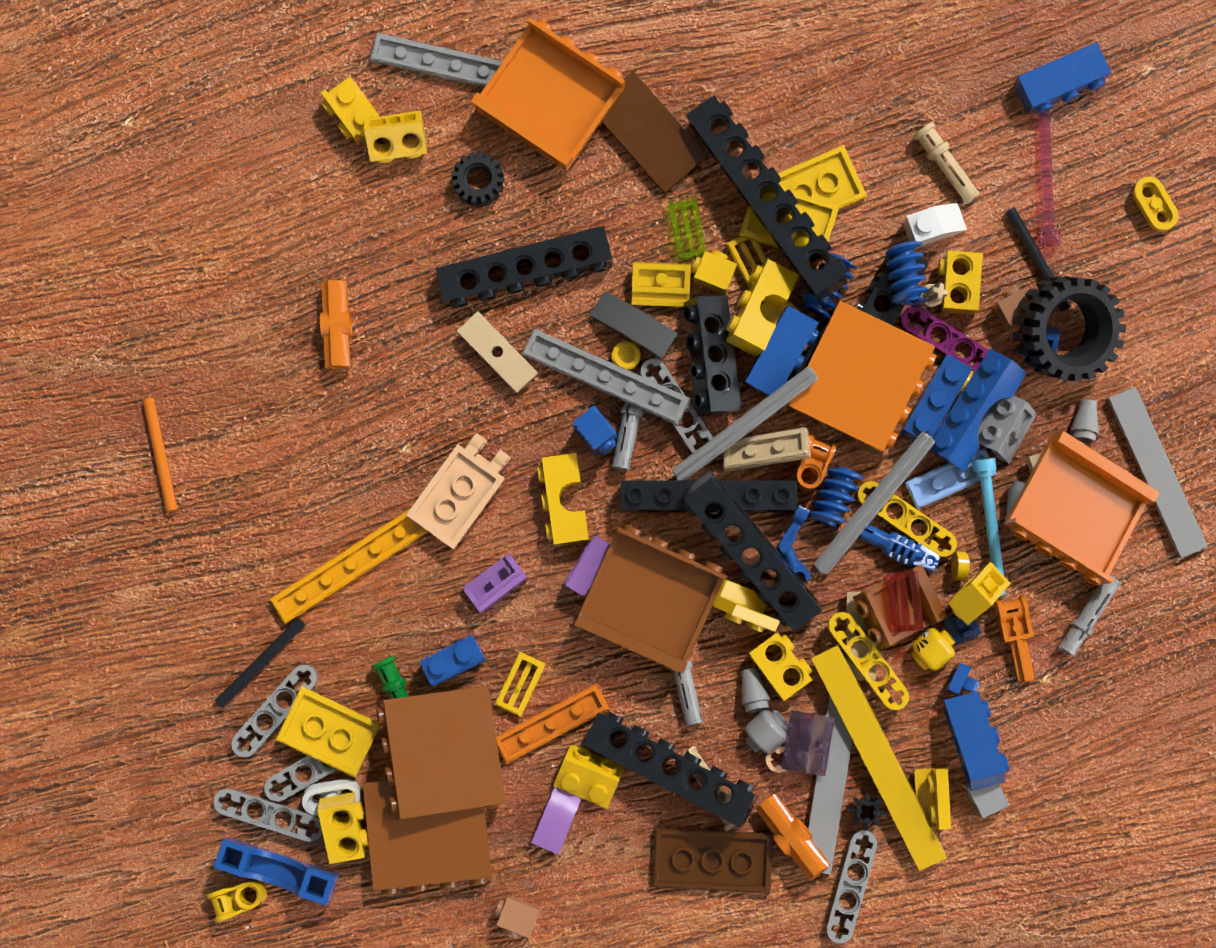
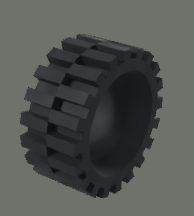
[1013,276,1126,382]

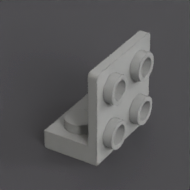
[978,396,1037,464]

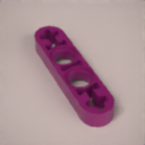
[900,306,989,373]

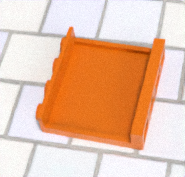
[471,17,625,171]
[788,301,937,453]
[1004,431,1160,586]

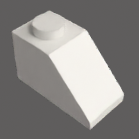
[903,203,967,249]

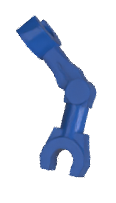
[779,505,811,581]

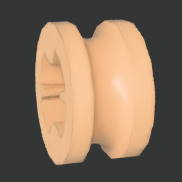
[765,746,792,773]

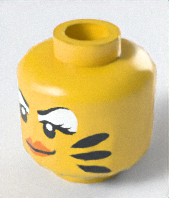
[911,628,956,671]

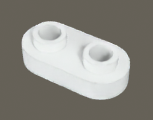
[302,779,362,816]

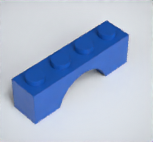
[930,349,1027,472]
[213,837,340,906]

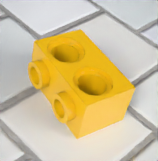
[364,110,427,163]
[938,250,983,315]
[948,562,1011,625]
[748,632,813,701]
[317,792,369,864]

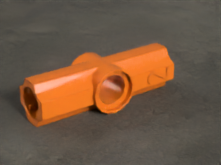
[320,280,352,370]
[756,794,831,881]

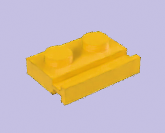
[631,262,691,307]

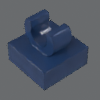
[942,614,982,646]

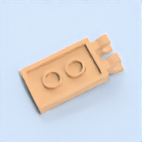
[407,432,511,549]

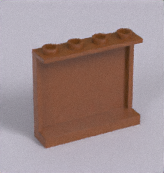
[574,524,727,674]
[376,686,506,821]
[363,780,493,895]

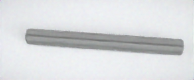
[673,367,818,481]
[814,432,935,575]

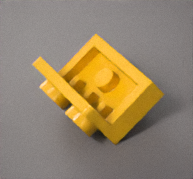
[712,580,780,632]
[553,745,624,809]

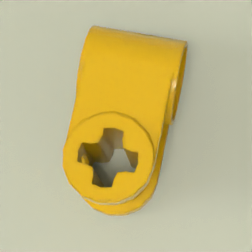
[206,880,267,923]

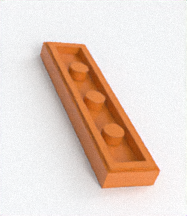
[496,683,610,764]

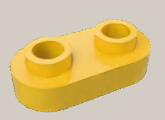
[1132,176,1178,232]

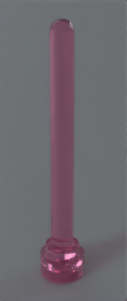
[1037,111,1061,247]

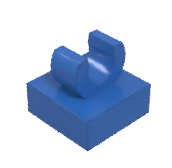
[944,662,980,694]

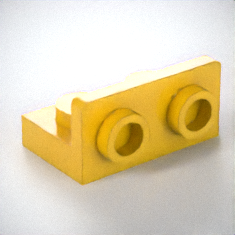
[321,76,380,144]
[914,768,951,830]

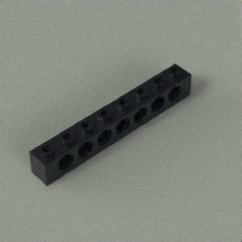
[686,95,848,302]

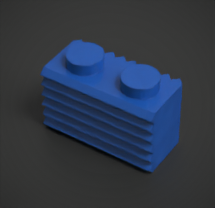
[573,406,617,456]
[420,635,486,687]

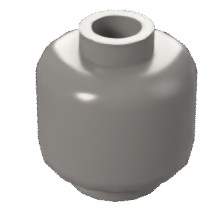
[746,710,790,754]

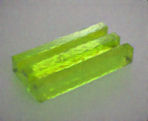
[668,197,707,260]

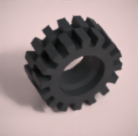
[452,151,505,207]

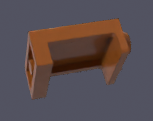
[853,564,947,650]

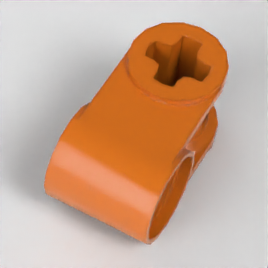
[794,433,838,492]

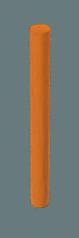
[142,398,178,512]

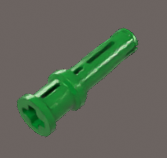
[371,655,409,699]

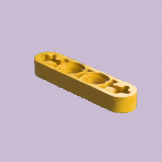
[857,481,957,557]
[828,612,909,710]

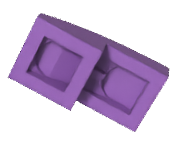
[531,787,582,854]

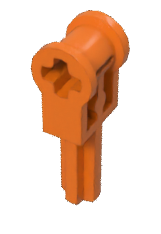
[994,595,1034,683]

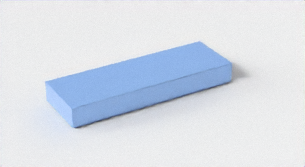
[904,448,997,509]

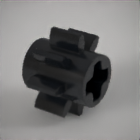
[847,792,885,830]

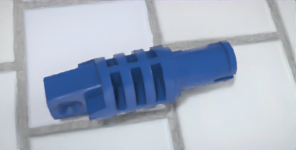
[859,524,940,574]

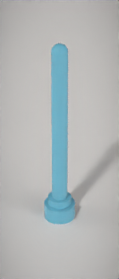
[972,457,1006,598]

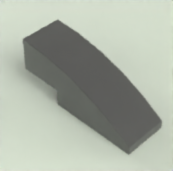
[589,291,678,361]

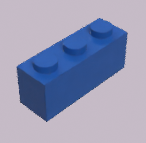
[1014,42,1111,114]
[743,305,819,397]
[900,354,973,441]
[944,691,1009,791]

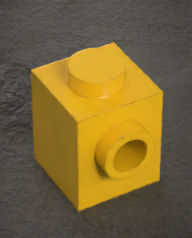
[691,250,737,295]

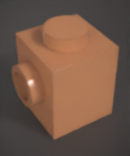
[993,286,1030,332]
[494,895,542,939]

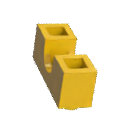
[726,259,799,357]
[537,453,589,546]

